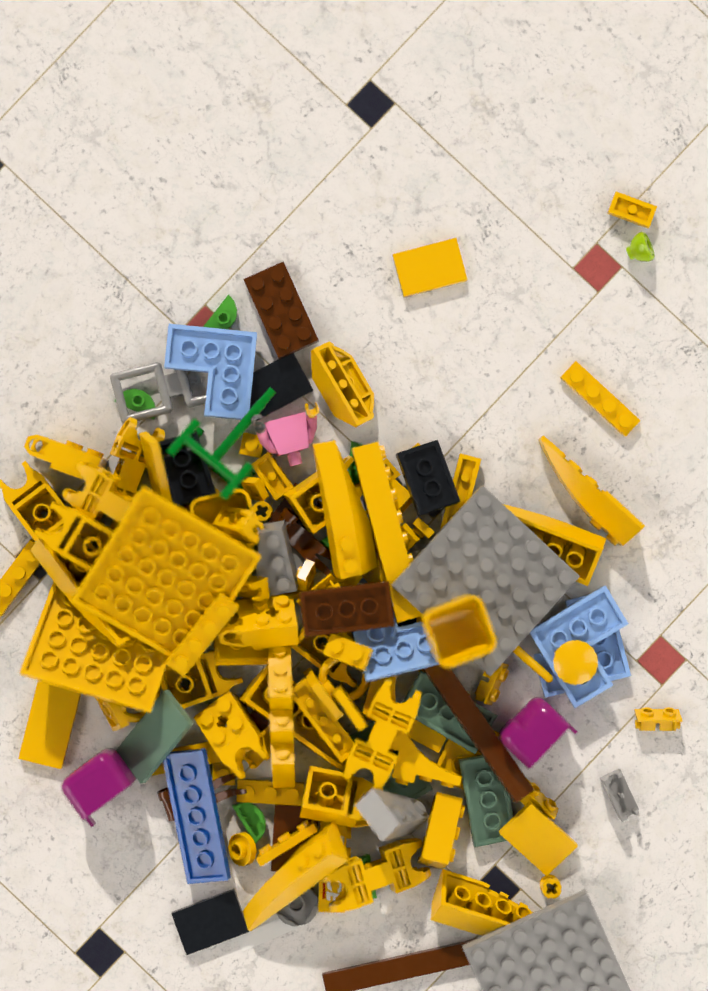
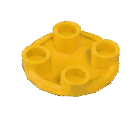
[553,640,598,685]

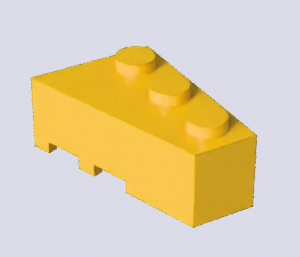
[417,792,465,869]

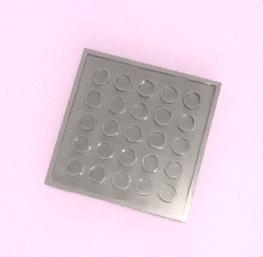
[391,485,580,676]
[462,889,631,991]

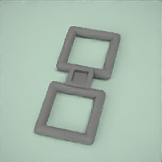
[110,362,206,424]

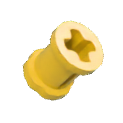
[253,501,273,521]
[539,874,562,899]

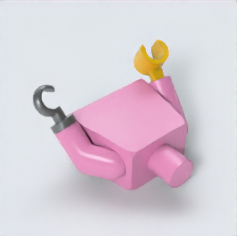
[251,402,319,467]

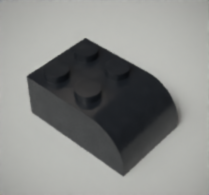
[159,430,217,507]

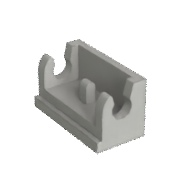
[600,769,639,822]

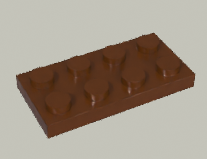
[243,261,319,359]
[299,581,394,637]

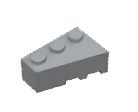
[256,520,298,596]
[355,788,430,842]

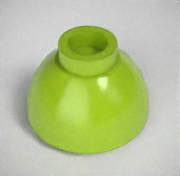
[626,232,655,262]

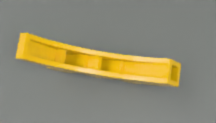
[268,645,295,788]
[362,675,462,788]

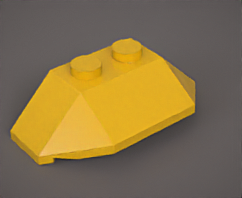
[311,341,374,428]

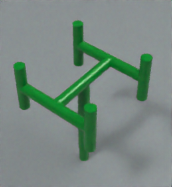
[166,387,276,500]

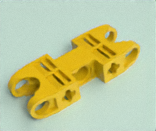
[96,417,165,521]
[62,462,138,523]
[343,677,421,790]
[322,838,431,912]

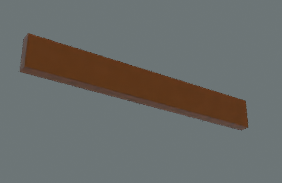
[423,664,534,803]
[322,938,478,991]

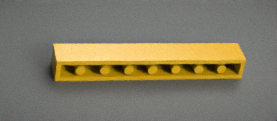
[351,442,423,622]

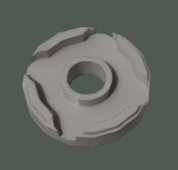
[277,887,318,926]

